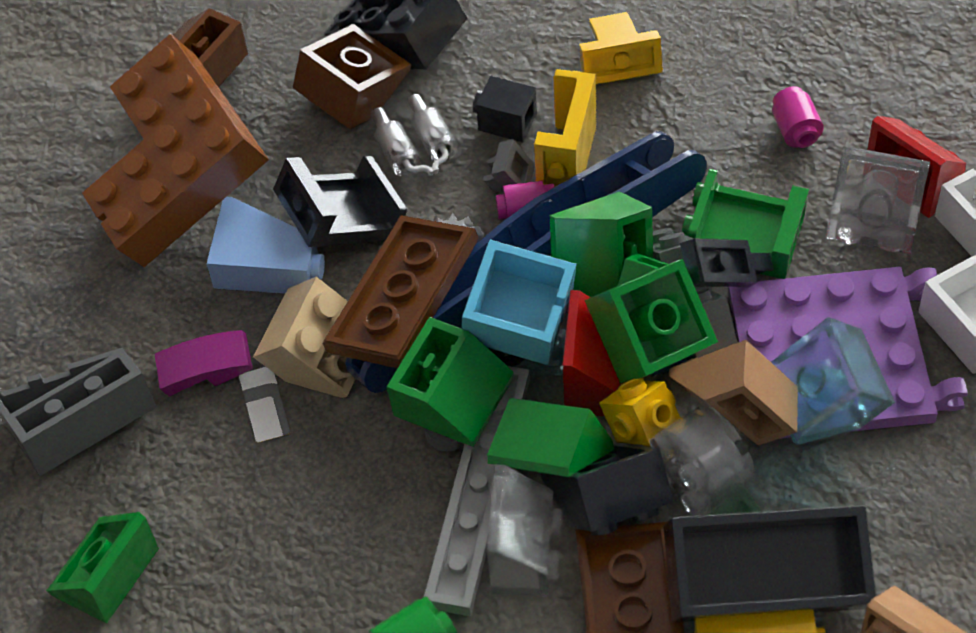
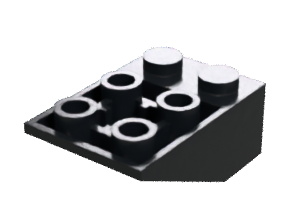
[324,0,468,70]

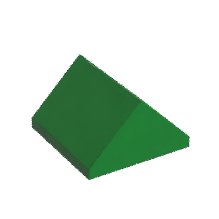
[487,398,614,477]
[46,512,159,624]

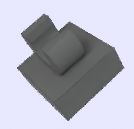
[483,139,535,191]

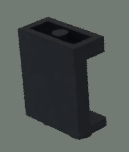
[273,156,407,247]

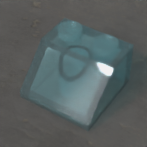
[771,317,895,444]

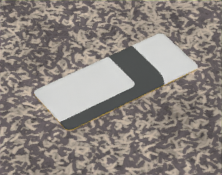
[239,367,290,442]

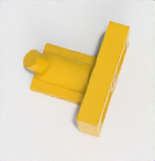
[579,12,663,84]

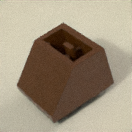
[173,8,248,87]

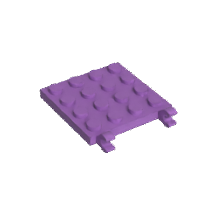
[728,267,968,439]

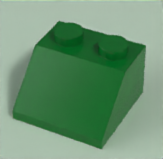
[585,259,718,384]

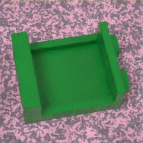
[682,169,809,279]

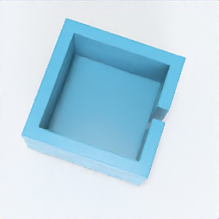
[462,240,576,365]

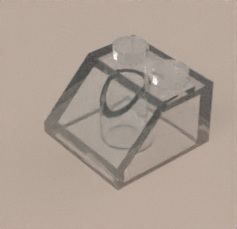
[826,146,930,254]
[487,465,563,597]

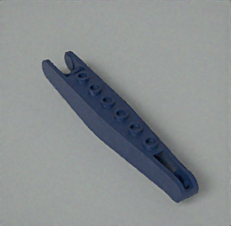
[345,131,707,393]

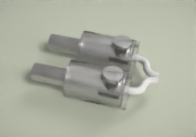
[371,94,458,176]

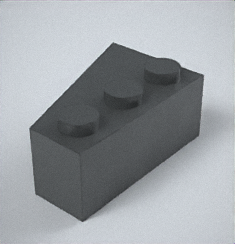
[0,348,157,476]

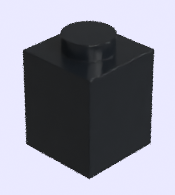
[472,76,537,143]

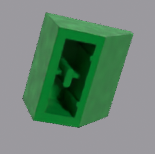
[549,192,653,297]
[387,317,514,447]

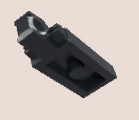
[680,238,774,287]

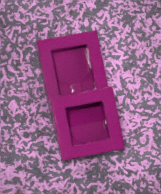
[154,330,253,397]

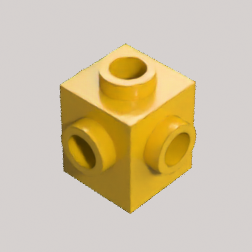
[599,378,682,447]

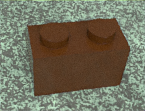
[292,24,411,129]

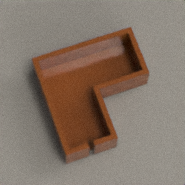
[82,33,269,267]

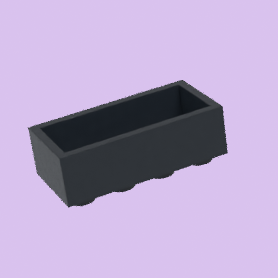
[663,505,876,622]

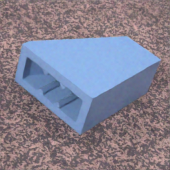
[206,197,325,294]

